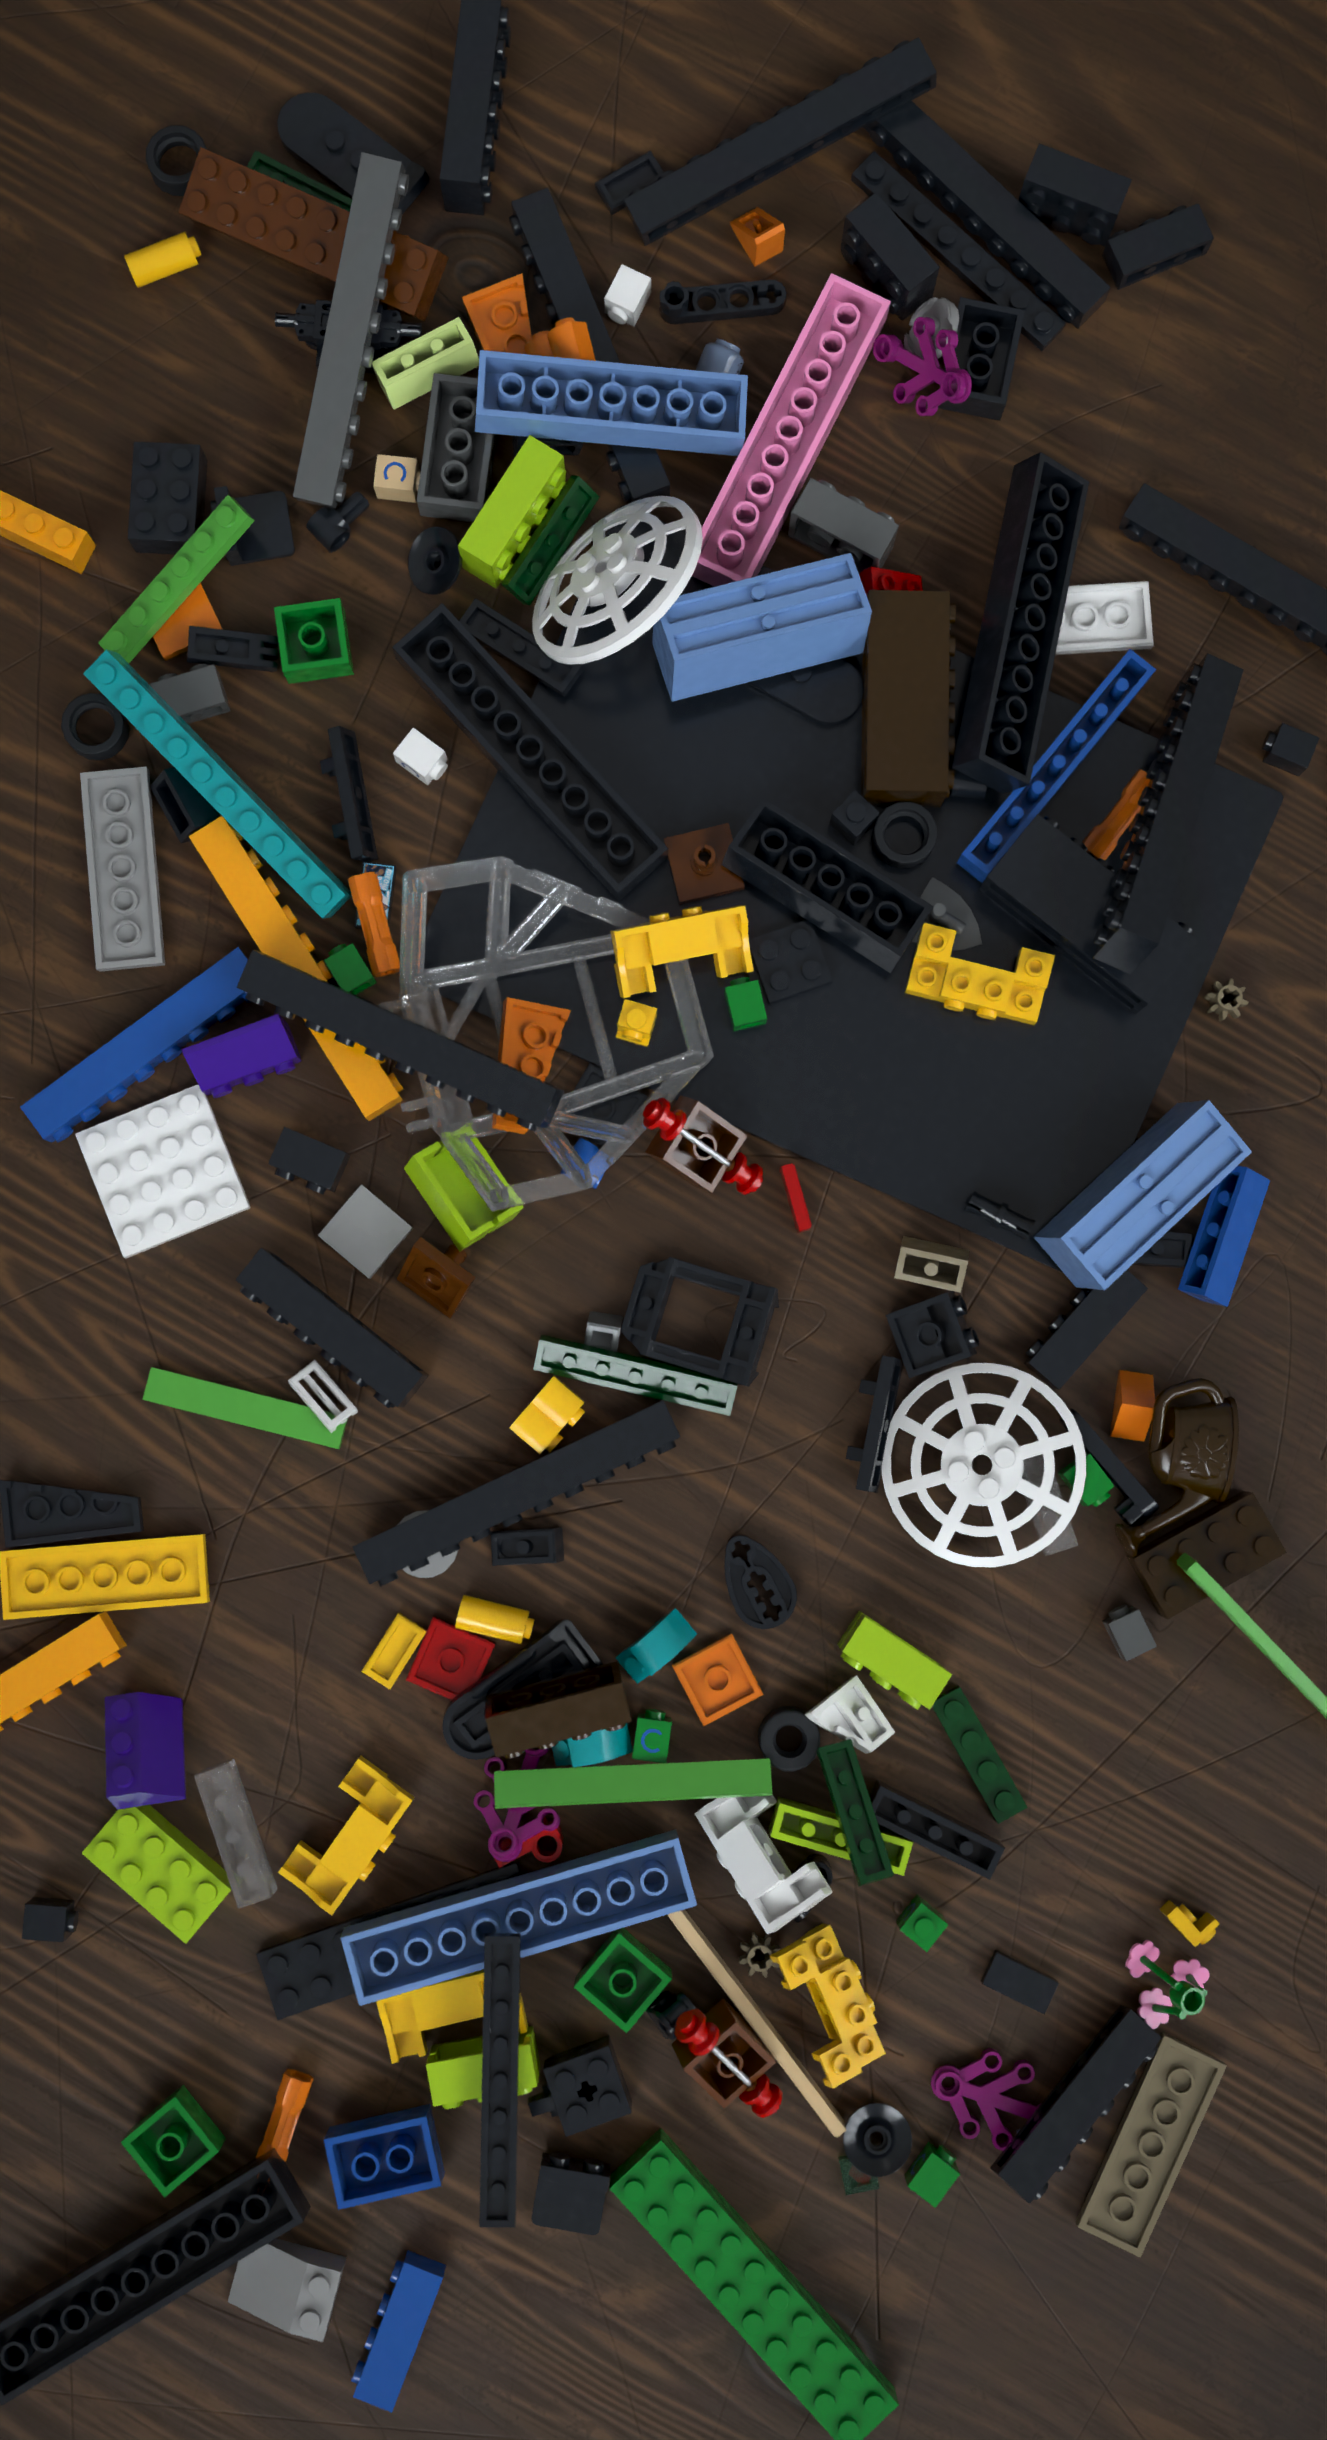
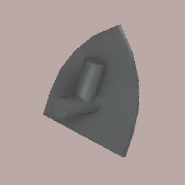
[912,877,982,951]

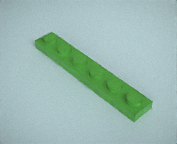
[98,495,255,664]

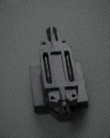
[275,300,422,374]

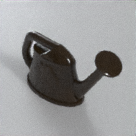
[1115,1378,1239,1557]

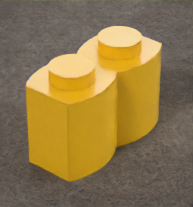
[509,1376,585,1454]

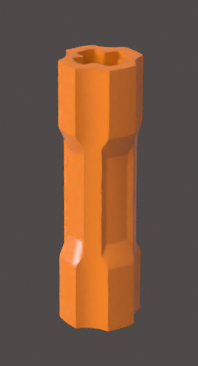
[1082,769,1150,860]
[347,872,402,977]
[256,2069,314,2182]

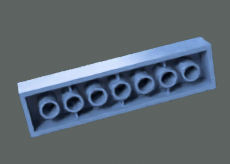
[475,350,748,456]

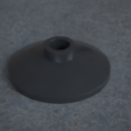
[408,527,462,595]
[843,2103,912,2177]

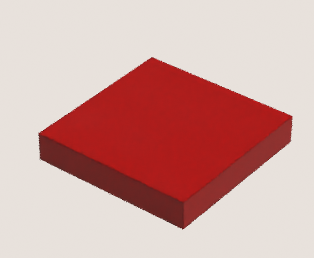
[406,1616,496,1700]

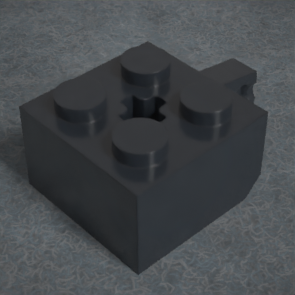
[528,2035,632,2137]

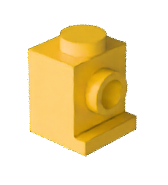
[616,999,657,1047]

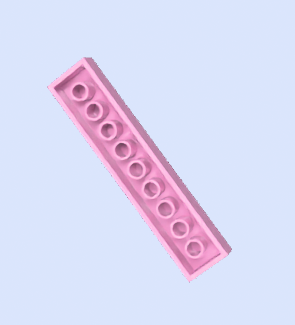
[692,273,891,587]

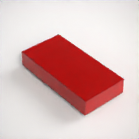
[779,1163,812,1233]

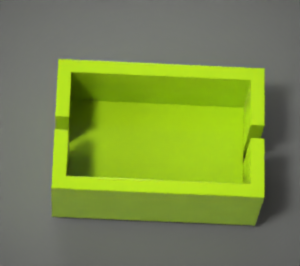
[404,1124,524,1252]
[837,1611,952,1710]
[426,2026,541,2109]

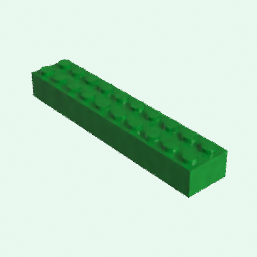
[609,2128,899,2440]

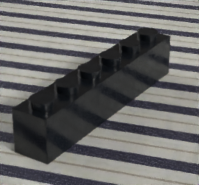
[990,2005,1162,2204]

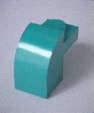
[616,1608,697,1684]
[552,1723,633,1767]

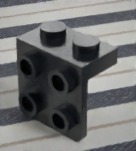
[210,486,295,566]
[531,2152,611,2235]

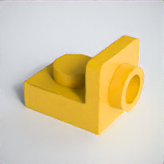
[1159,1900,1220,1947]

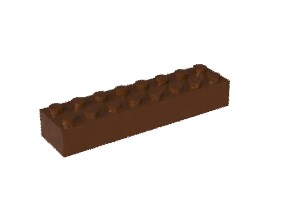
[178,147,449,322]

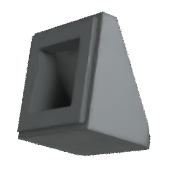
[584,1311,623,1352]

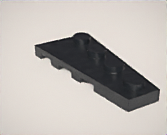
[0,1479,144,1548]

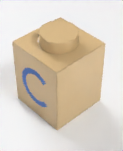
[373,454,421,503]

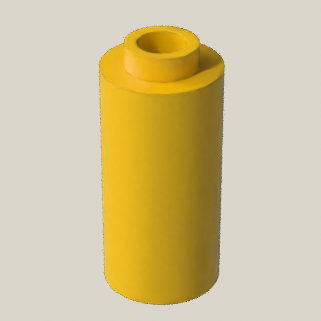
[124,232,202,288]
[455,1595,535,1644]

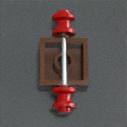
[643,1095,763,1195]
[671,1998,783,2117]

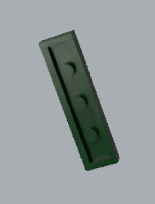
[246,150,352,212]
[501,475,600,605]
[932,1685,1028,1824]
[817,1739,894,1887]

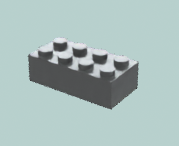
[417,373,497,522]

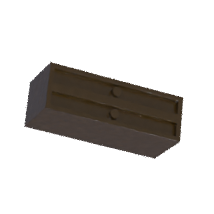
[861,590,956,808]

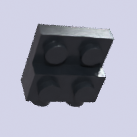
[886,1291,979,1378]

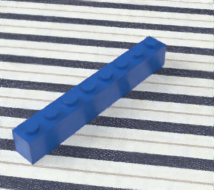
[957,649,1156,883]
[20,947,252,1143]

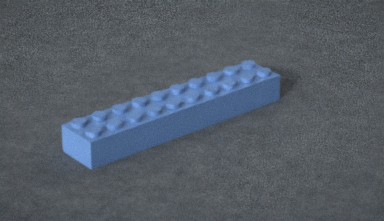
[341,1829,697,2006]

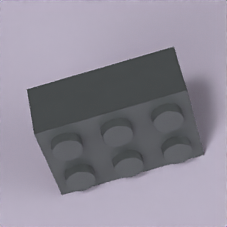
[788,478,899,573]

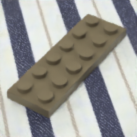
[1075,2032,1227,2258]

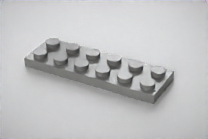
[80,767,165,972]

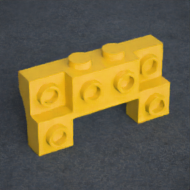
[610,905,754,998]
[904,923,1055,1025]
[278,1755,415,1915]
[770,1923,886,2089]
[376,1969,528,2064]

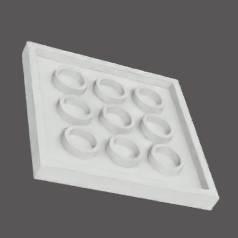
[75,1084,251,1258]

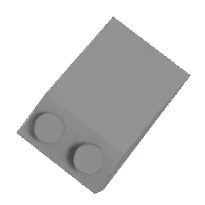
[228,2238,347,2342]

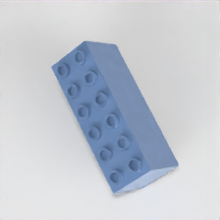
[652,553,872,702]
[1034,1100,1252,1290]

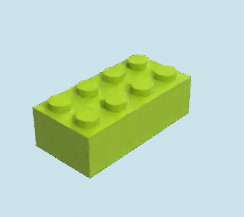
[458,435,567,589]
[82,1805,238,1944]

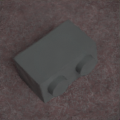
[150,664,231,724]

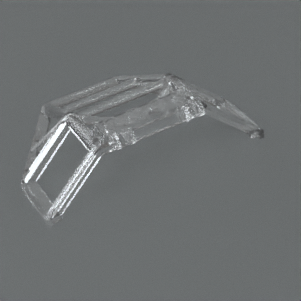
[378,856,714,1212]

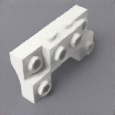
[694,1794,833,1934]

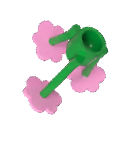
[1125,1940,1210,2029]

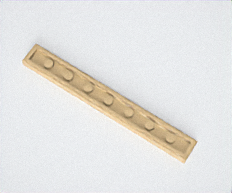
[667,1909,846,2138]

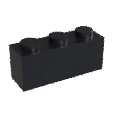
[1102,203,1214,290]

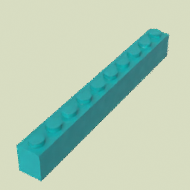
[83,650,352,919]

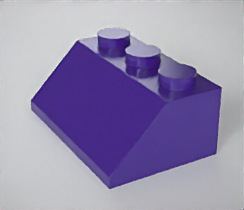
[182,1014,302,1098]
[105,1692,186,1810]

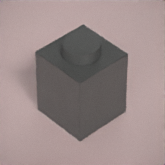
[1102,1604,1157,1661]

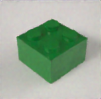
[274,598,354,684]
[574,1928,672,2033]
[121,2085,226,2198]

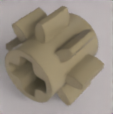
[1204,978,1249,1022]
[739,1932,780,1978]

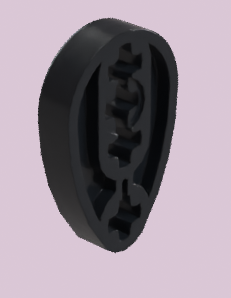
[724,1535,797,1629]

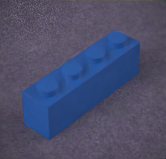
[1178,1166,1270,1307]
[351,2250,446,2412]

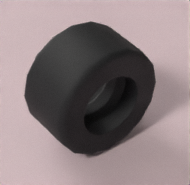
[758,1706,820,1771]

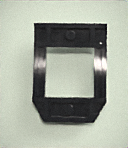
[620,1257,779,1387]

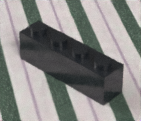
[1024,1270,1148,1390]
[869,1780,1005,1880]

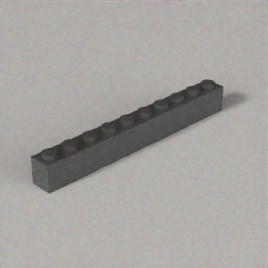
[293,152,409,509]

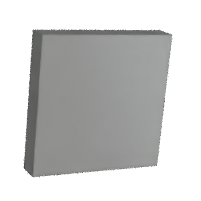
[318,1184,413,1279]

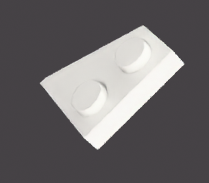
[805,1675,895,1754]

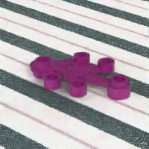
[873,317,972,416]
[473,1748,560,1862]
[931,2048,1041,2151]

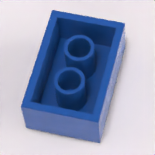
[324,2104,445,2210]

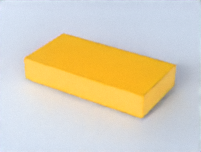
[361,1613,427,1690]

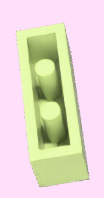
[372,317,479,410]

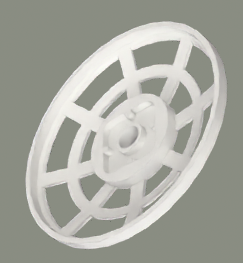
[532,496,703,665]
[882,1363,1086,1567]

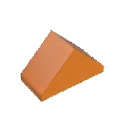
[730,207,785,267]
[1110,1370,1155,1442]

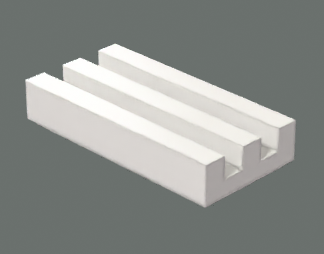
[288,1360,358,1433]

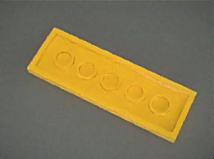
[0,1534,210,1620]

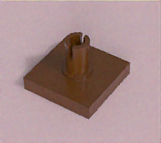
[664,823,745,905]
[397,1237,476,1319]

